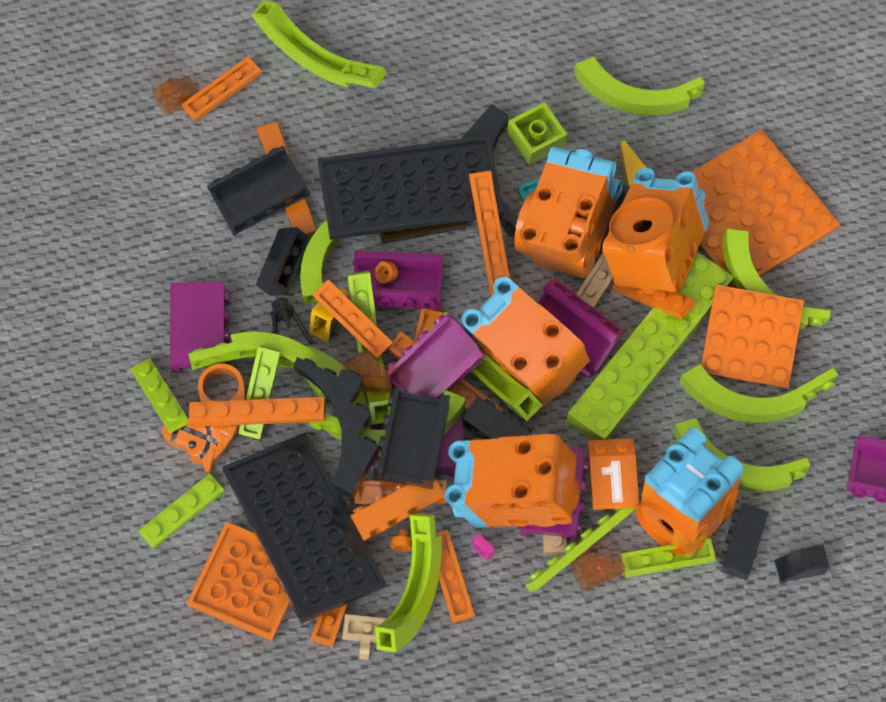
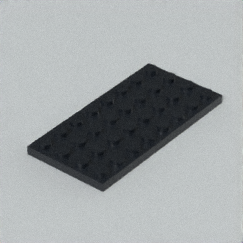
[317,135,504,240]
[222,432,386,624]

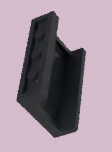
[207,146,310,236]
[374,387,450,489]

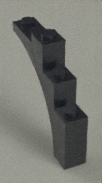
[461,104,518,236]
[293,357,379,500]

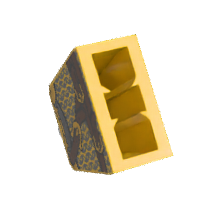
[309,288,350,343]

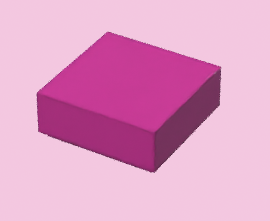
[472,533,495,561]

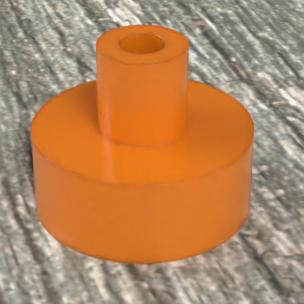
[375,261,398,284]
[390,529,412,552]

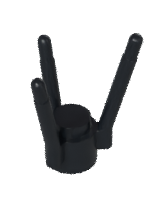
[270,298,313,344]

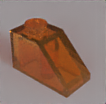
[152,78,199,116]
[343,350,393,392]
[570,552,626,592]

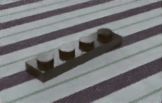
[379,221,467,244]

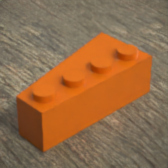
[351,478,445,542]

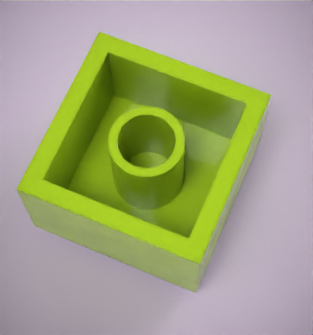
[507,102,568,166]

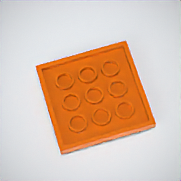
[701,285,804,388]
[186,522,290,642]

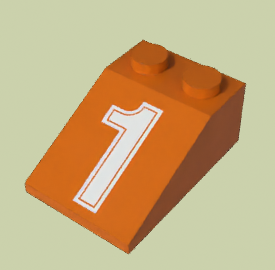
[587,438,639,510]

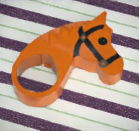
[162,363,246,475]

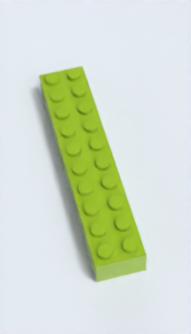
[566,252,734,440]

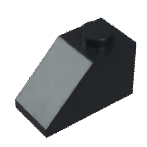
[775,545,829,583]

